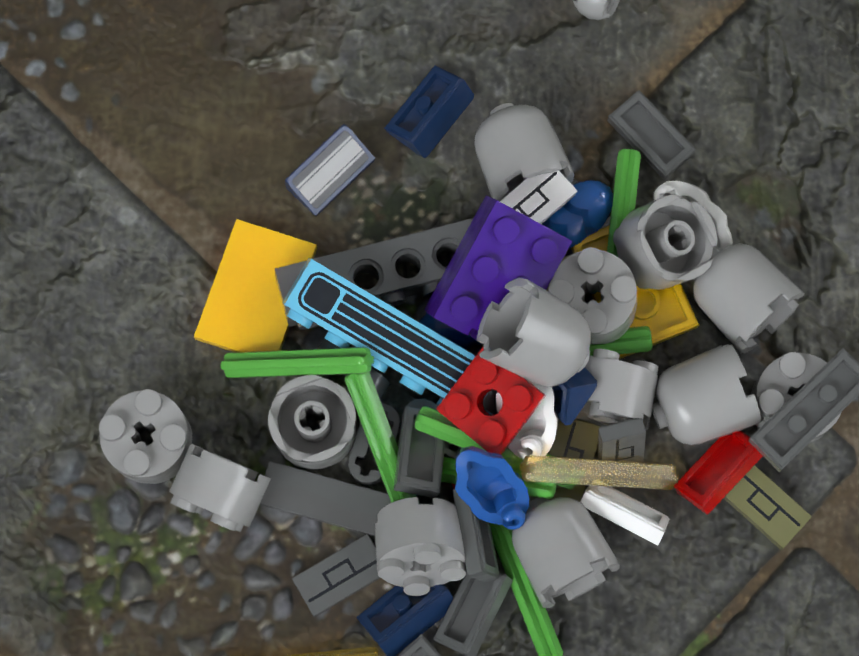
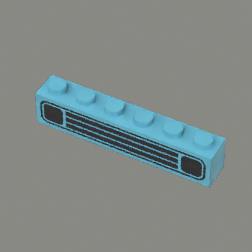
[282,258,498,415]

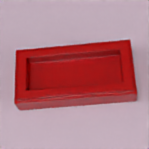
[674,430,763,515]

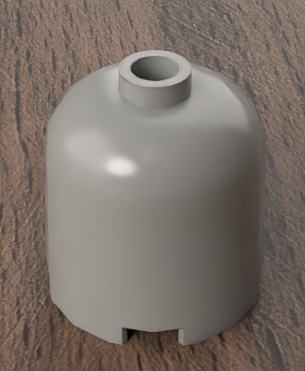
[474,103,574,201]
[693,243,805,353]
[477,278,591,387]
[652,344,761,446]
[512,497,620,608]

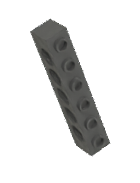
[275,218,473,330]

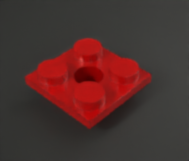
[436,346,546,455]

